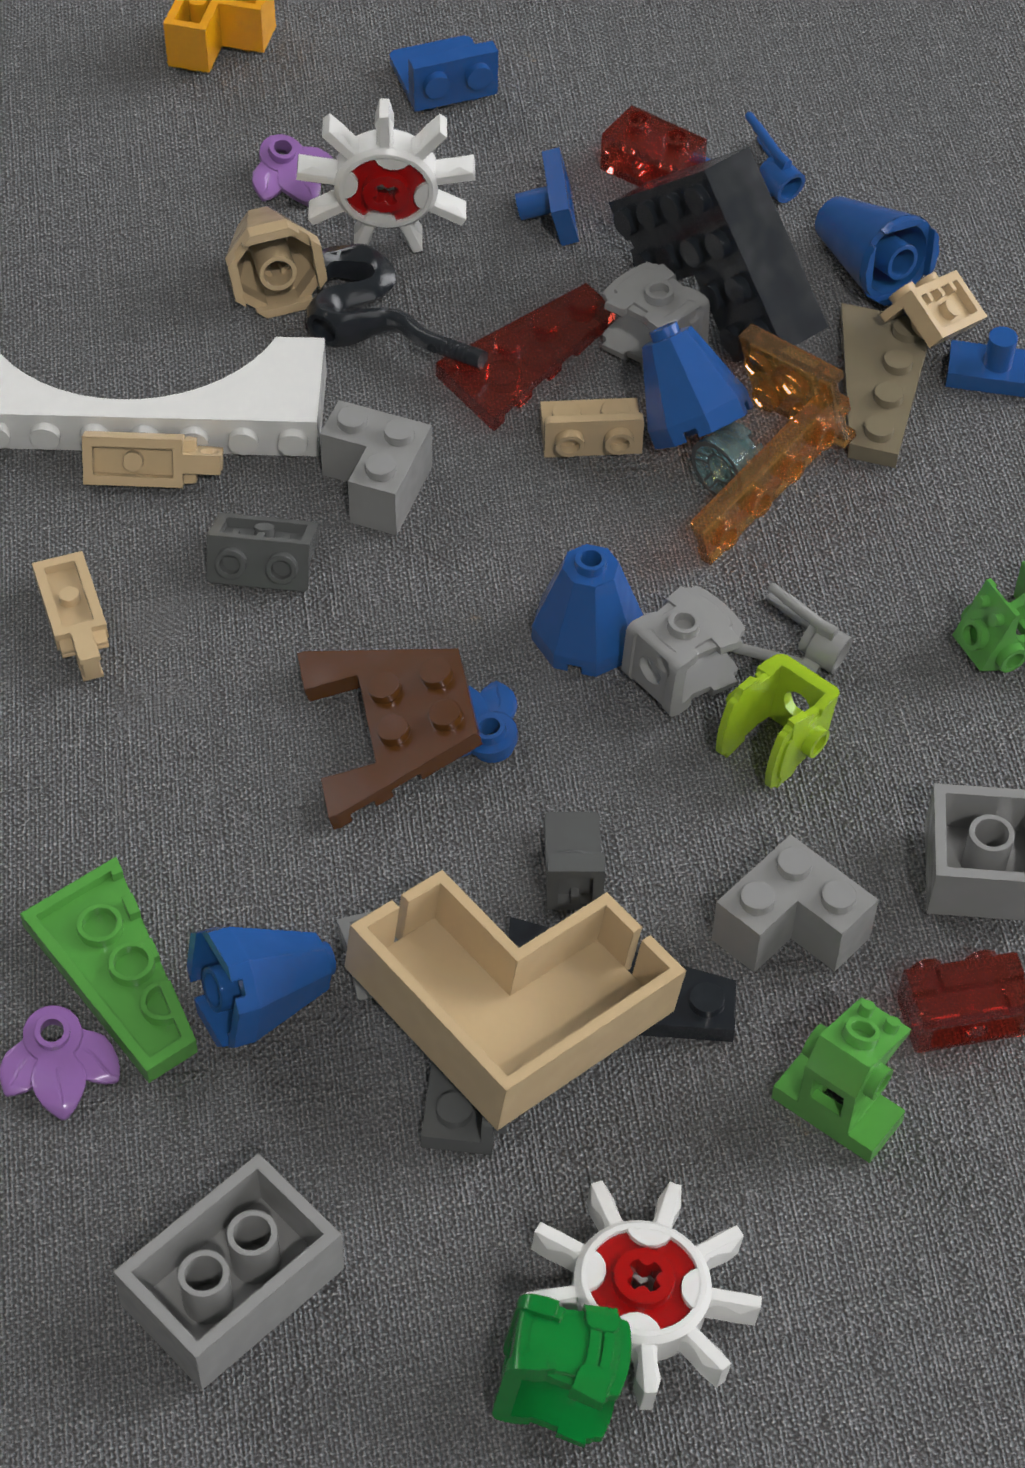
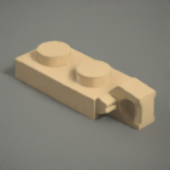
[82,431,224,488]
[32,551,109,682]

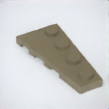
[839,303,929,468]

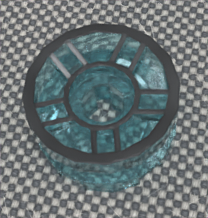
[691,422,770,502]

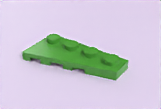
[20,857,198,1083]

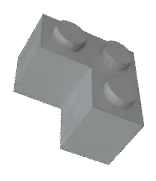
[320,400,433,536]
[711,834,879,973]

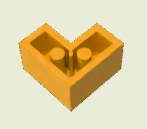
[163,0,276,73]

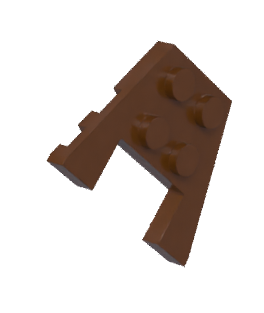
[297,648,482,829]

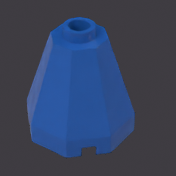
[642,321,754,450]
[531,544,643,677]
[187,927,336,1048]

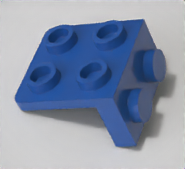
[390,35,498,112]

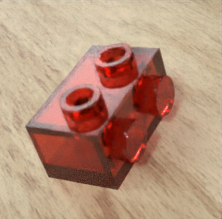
[600,105,707,187]

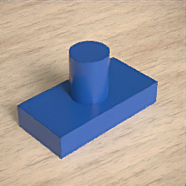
[515,147,579,246]
[945,326,1025,398]

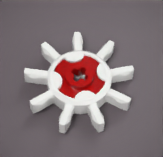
[296,99,475,253]
[525,1180,762,1410]

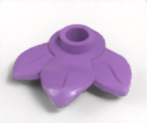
[252,134,334,207]
[0,1005,120,1121]

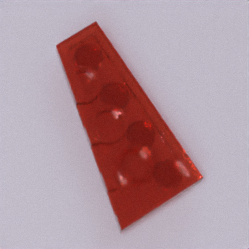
[436,283,615,431]

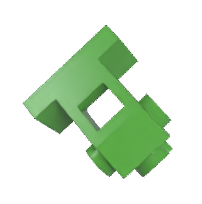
[952,561,1025,673]
[771,997,912,1163]

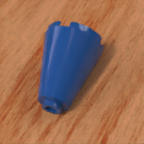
[815,196,939,306]

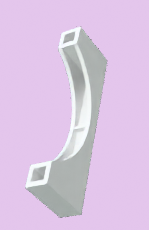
[0,337,327,457]

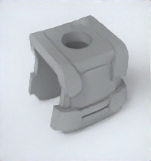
[602,262,710,372]
[621,586,745,717]

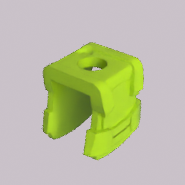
[716,654,839,789]

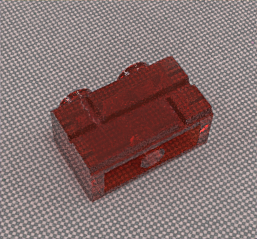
[897,949,1025,1053]

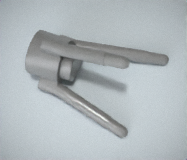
[730,583,853,674]

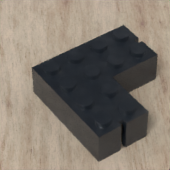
[608,146,828,363]

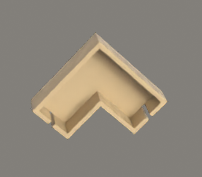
[344,870,686,1131]

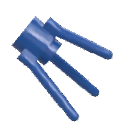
[696,111,806,203]

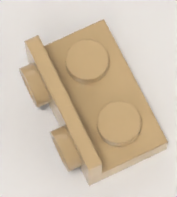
[880,270,988,348]
[540,398,644,458]

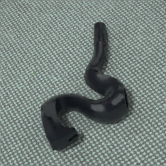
[306,244,488,369]

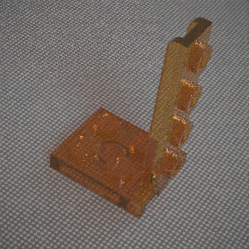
[690,323,856,566]

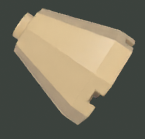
[225,206,328,319]

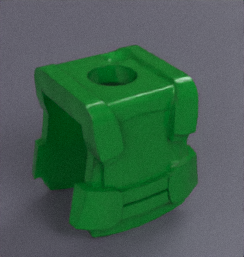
[492,1294,632,1448]

